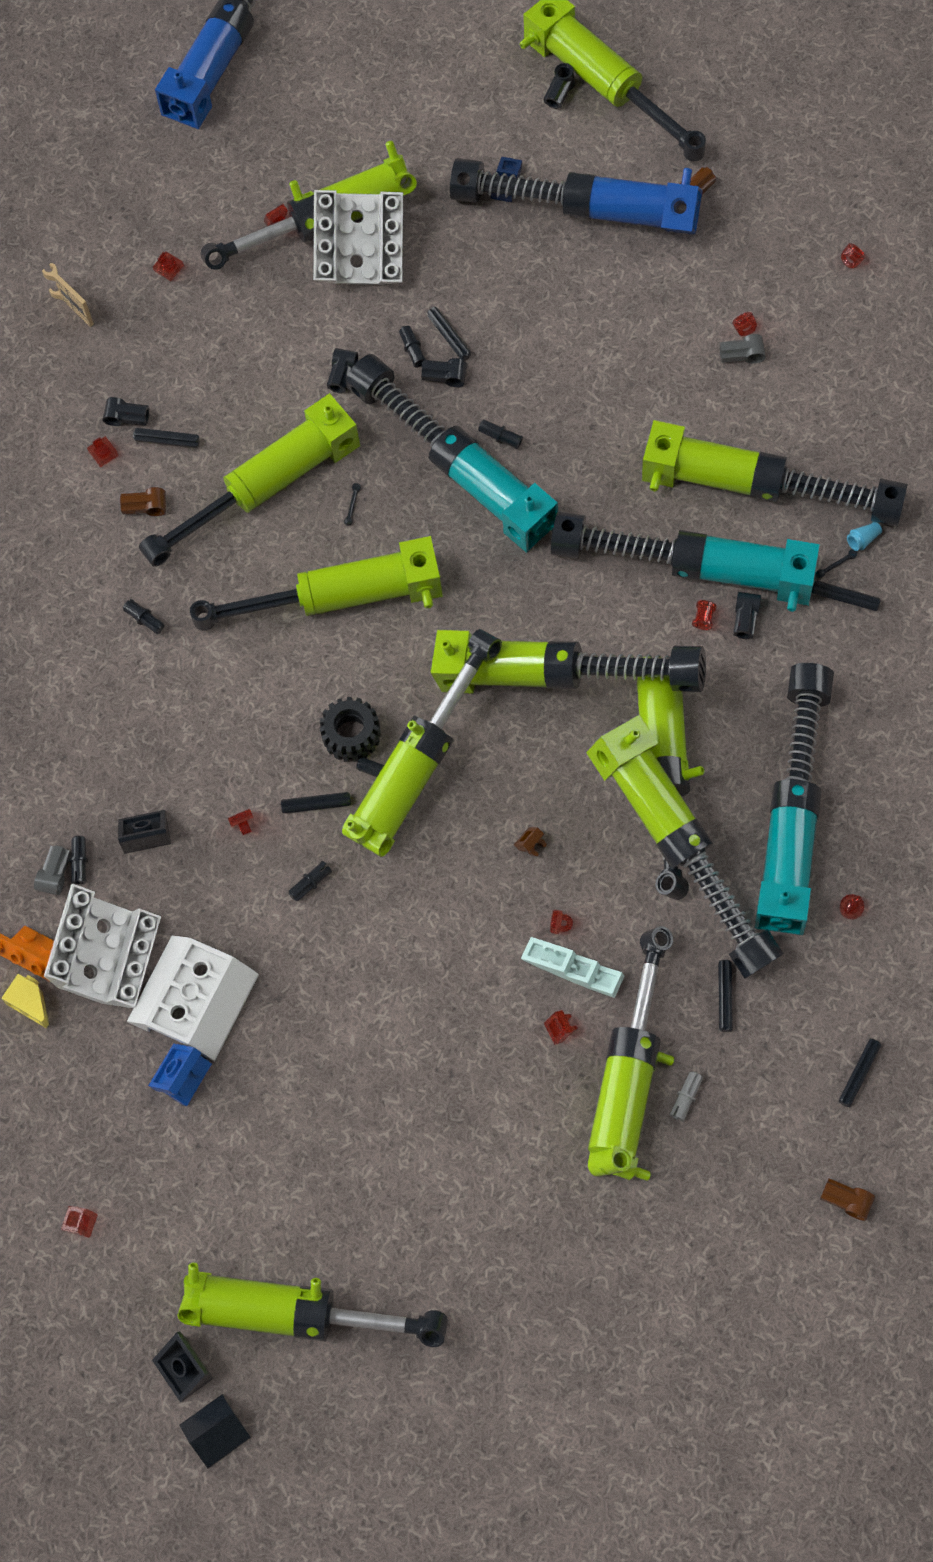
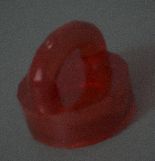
[841,243,865,269]
[732,312,757,336]
[839,894,865,920]
[549,909,573,935]

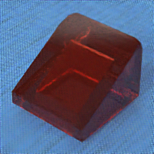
[61,1206,98,1238]

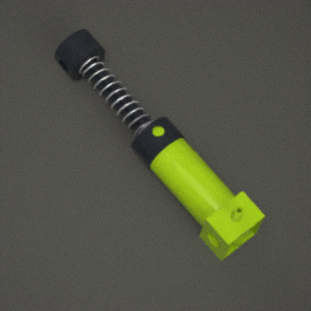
[642,420,908,527]
[431,630,706,693]
[586,715,784,979]

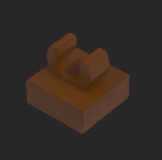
[514,827,547,856]

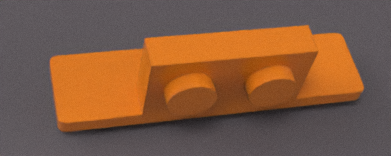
[0,926,54,982]

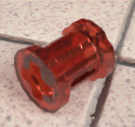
[692,600,717,630]

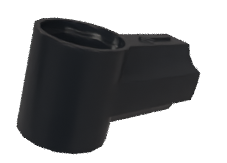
[543,63,575,109]
[327,348,359,394]
[421,358,467,388]
[102,397,150,426]
[733,592,761,640]

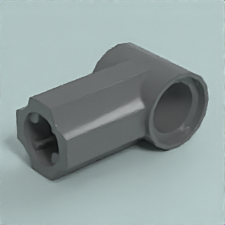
[719,334,766,364]
[34,845,71,896]

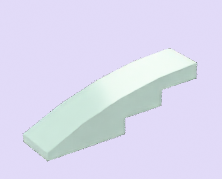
[521,937,625,998]

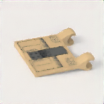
[42,263,94,327]

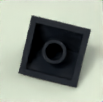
[118,810,171,854]
[152,1331,214,1402]
[179,1394,251,1468]

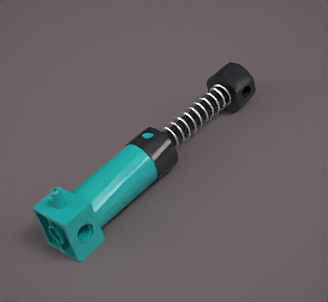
[346,354,558,553]
[551,511,820,612]
[755,663,834,935]

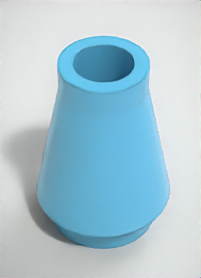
[847,522,882,551]

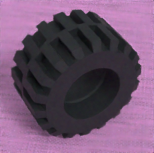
[320,697,381,762]

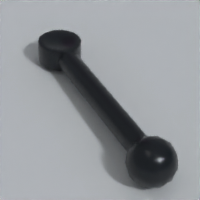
[344,483,361,526]
[816,549,857,578]

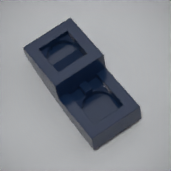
[491,156,522,202]

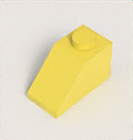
[2,974,49,1028]

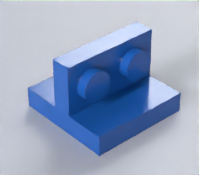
[148,1043,212,1106]

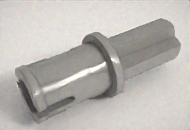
[669,1072,703,1122]

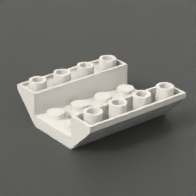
[313,190,403,285]
[44,884,161,1008]
[127,936,259,1061]

